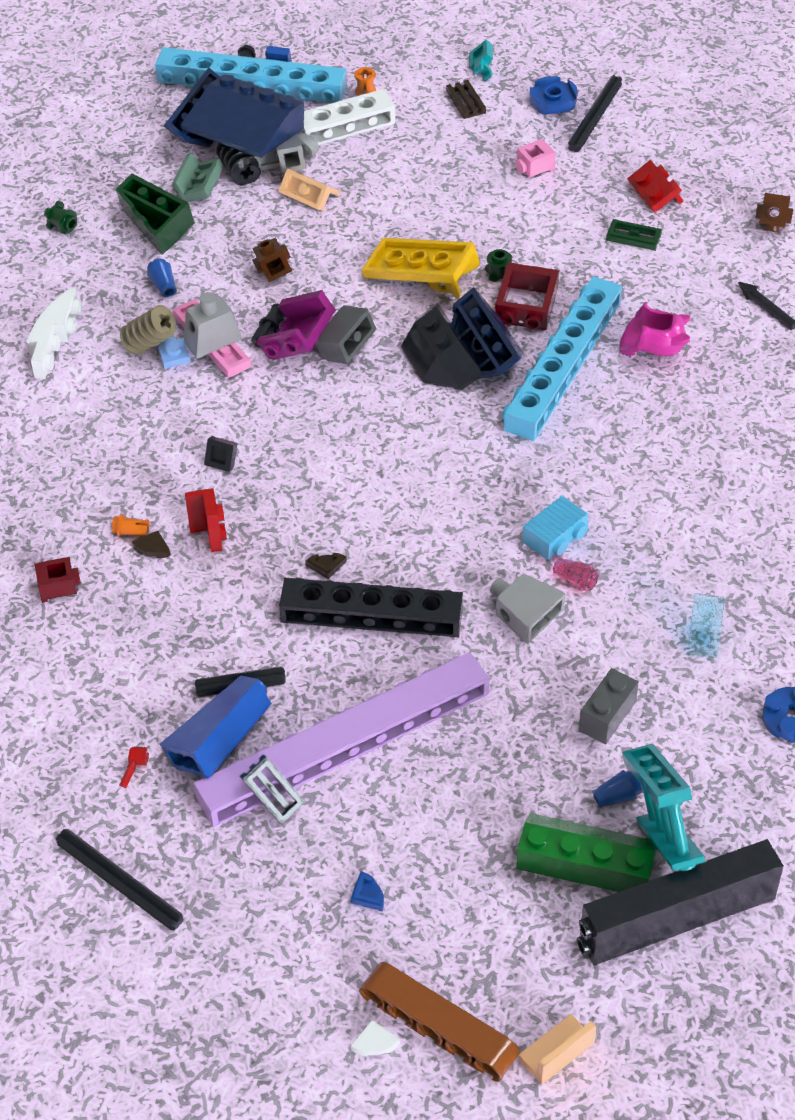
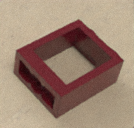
[495,262,559,330]

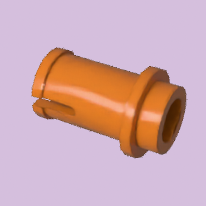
[112,514,150,537]

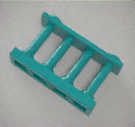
[622,743,706,871]

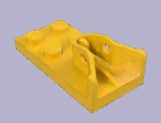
[361,238,480,299]

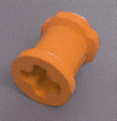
[354,67,376,96]

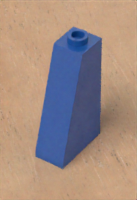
[160,676,272,778]

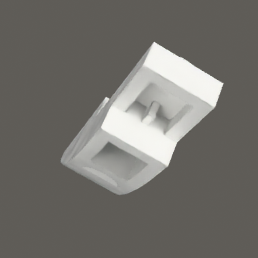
[27,288,82,379]

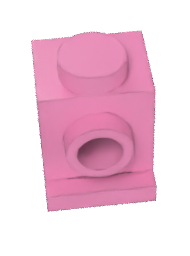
[515,139,556,177]

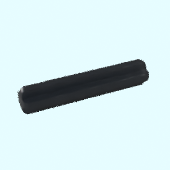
[195,666,286,697]

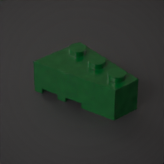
[115,173,195,255]

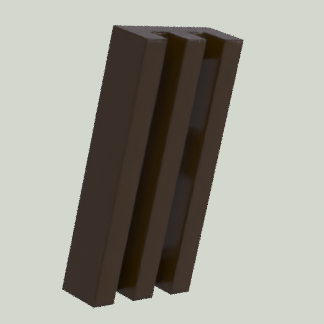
[446,80,486,119]

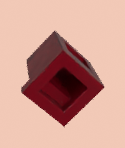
[34,557,81,603]

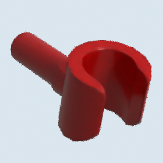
[119,746,149,788]

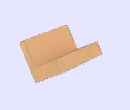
[278,168,340,211]
[518,1014,596,1085]

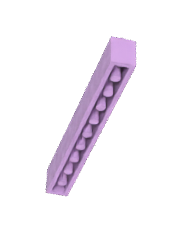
[194,652,490,827]

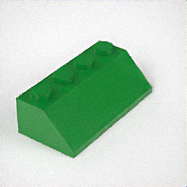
[516,813,657,892]

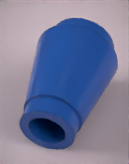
[147,258,177,297]
[592,770,643,808]

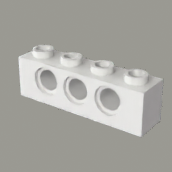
[300,89,395,145]

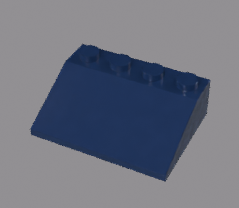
[181,74,304,158]

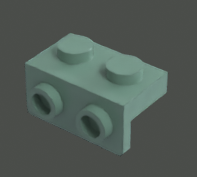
[172,153,224,202]

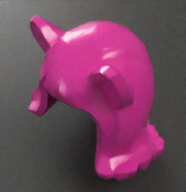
[620,302,690,356]

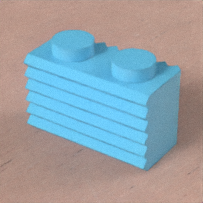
[522,495,588,561]

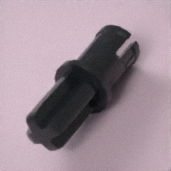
[251,303,285,348]

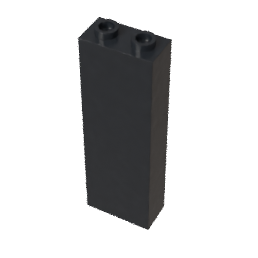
[577,839,784,966]

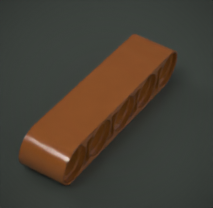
[359,962,520,1082]

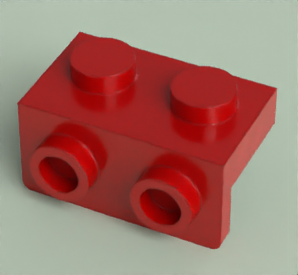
[627,159,683,212]
[185,488,227,552]

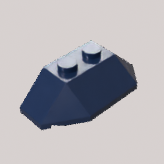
[164,67,220,147]
[451,287,523,379]

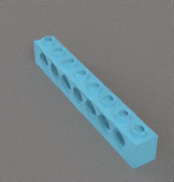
[155,47,347,103]
[502,276,622,441]

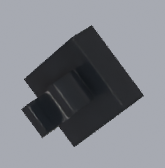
[204,436,238,472]

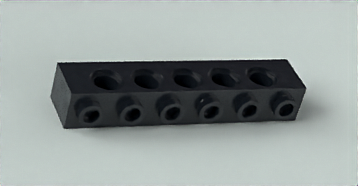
[279,578,463,638]

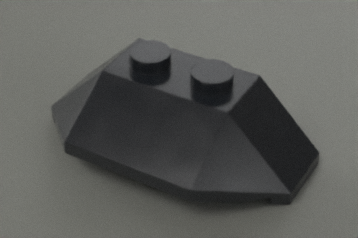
[401,303,483,390]

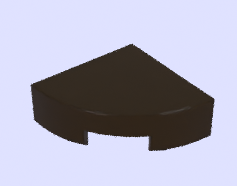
[131,531,171,558]
[305,553,347,579]

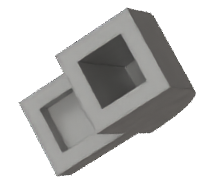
[254,136,307,174]

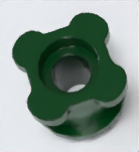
[44,200,77,234]
[485,249,512,282]

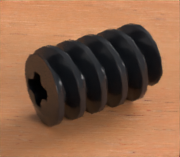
[216,143,261,186]

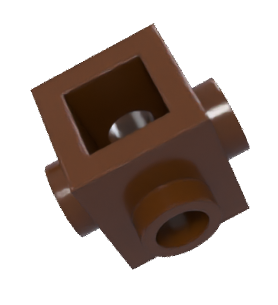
[755,193,794,233]
[252,237,292,282]

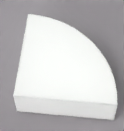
[351,1020,400,1056]

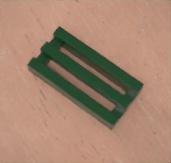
[606,219,662,251]

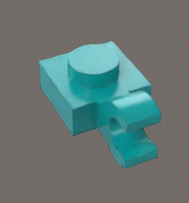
[469,39,493,81]

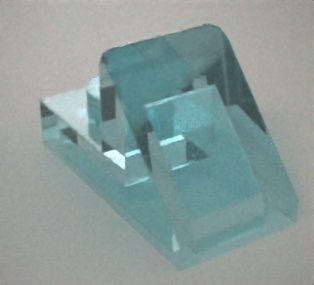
[687,593,725,658]

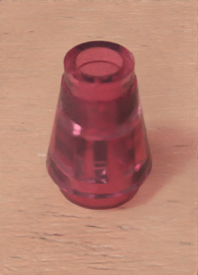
[553,558,599,591]

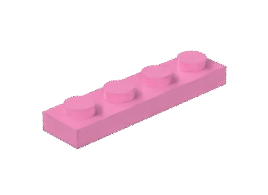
[173,299,251,378]

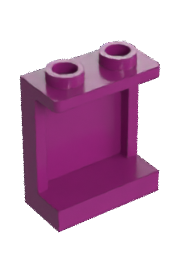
[256,290,336,360]

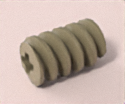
[120,305,177,355]

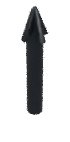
[738,282,795,330]

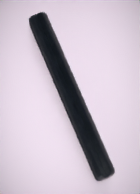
[568,75,622,152]
[56,829,184,931]

